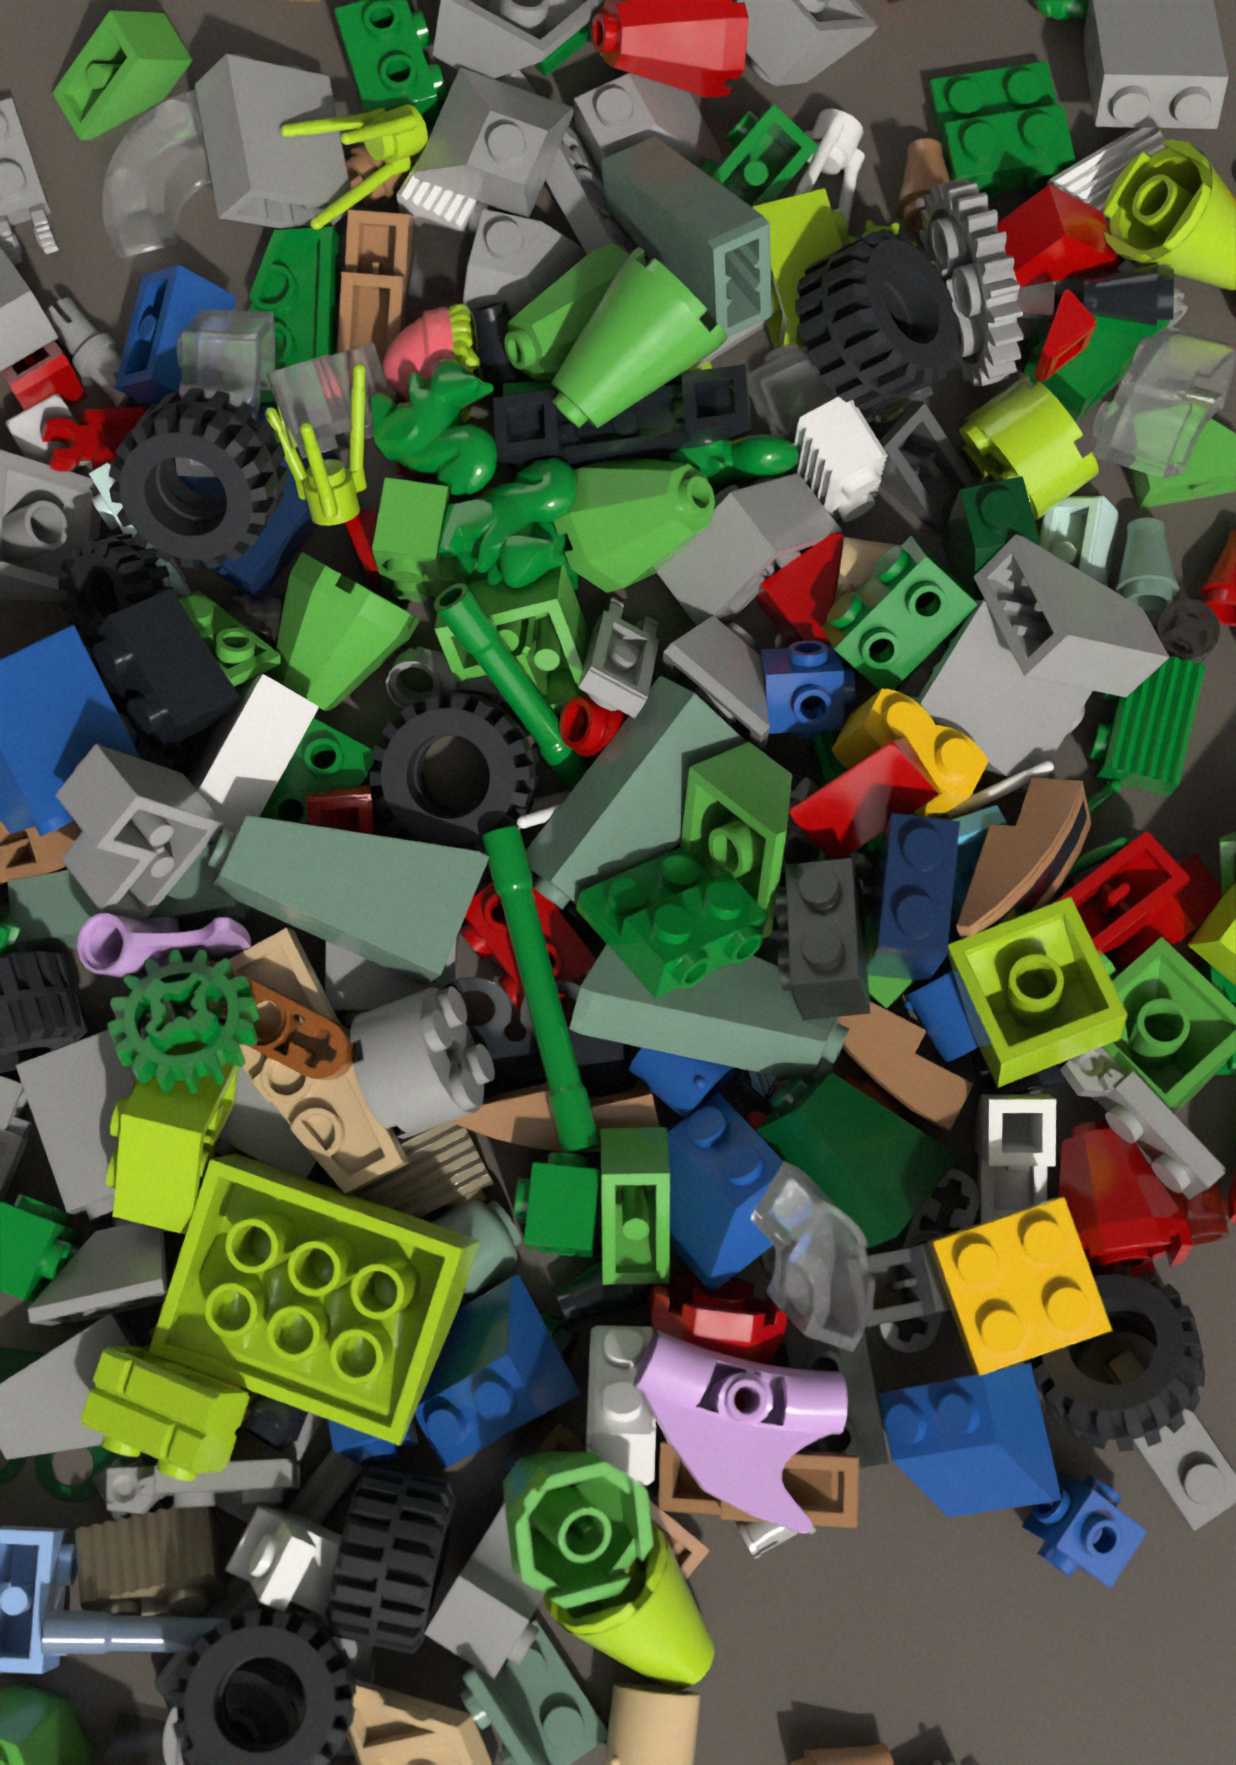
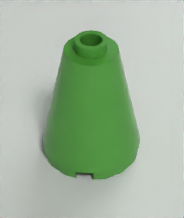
[551,247,728,428]

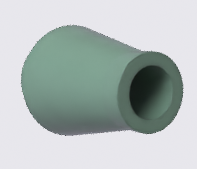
[1116,517,1179,615]

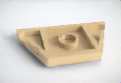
[346,1679,492,1765]

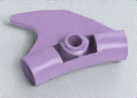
[77,913,251,980]
[633,1330,847,1534]

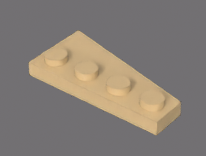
[222,928,409,1194]

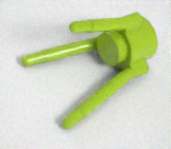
[280,104,428,230]
[265,363,367,526]

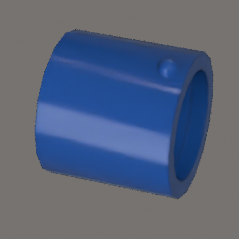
[904,966,979,1063]
[629,1048,740,1120]

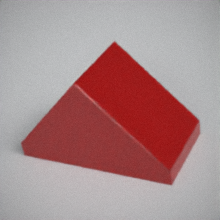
[997,184,1119,288]
[0,340,87,411]
[757,533,844,646]
[1052,831,1191,955]
[1110,853,1221,970]

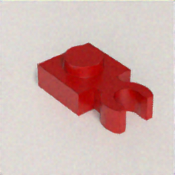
[41,406,145,472]

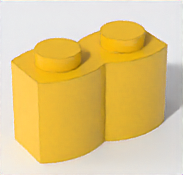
[831,689,989,818]

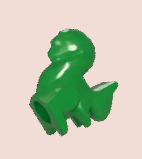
[371,358,498,495]
[657,434,800,495]
[438,457,577,588]

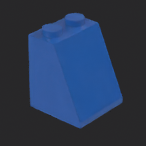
[0,625,141,836]

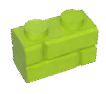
[80,1346,249,1481]

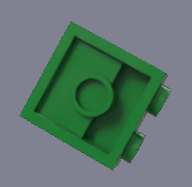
[928,61,1075,199]
[576,847,769,998]

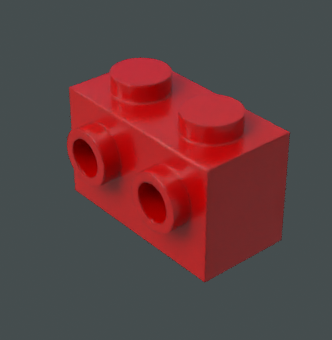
[459,876,597,1012]

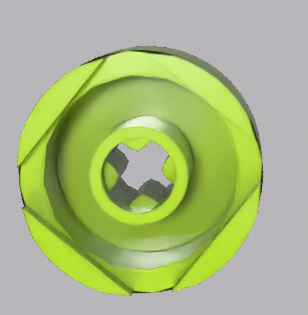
[959,374,1099,520]

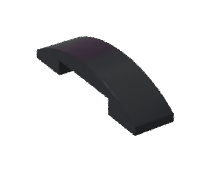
[493,364,751,465]

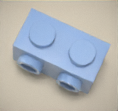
[0,1525,78,1674]

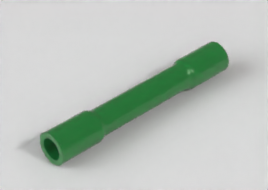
[434,583,594,793]

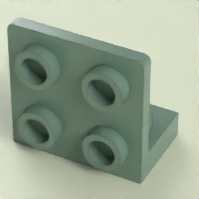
[460,1618,608,1765]

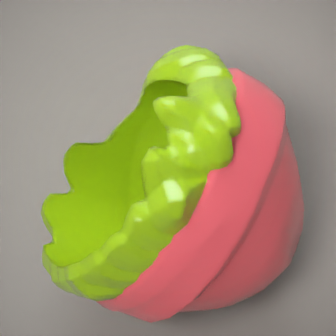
[383,304,481,423]

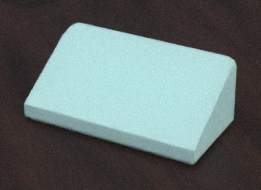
[1038,496,1119,586]

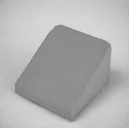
[6,393,91,472]

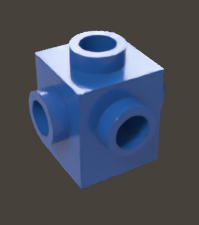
[761,640,855,738]
[1021,1471,1148,1589]

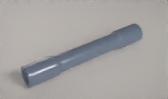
[41,1610,322,1658]

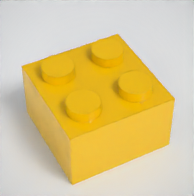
[927,1197,1112,1375]

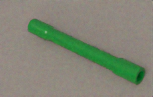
[481,826,601,1154]

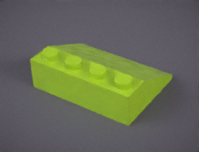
[149,1153,481,1445]

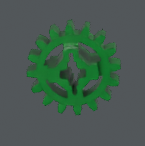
[108,949,260,1094]

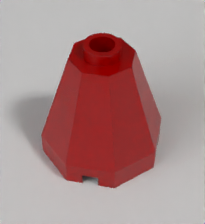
[592,0,749,97]
[1055,1121,1193,1278]
[648,1273,788,1412]

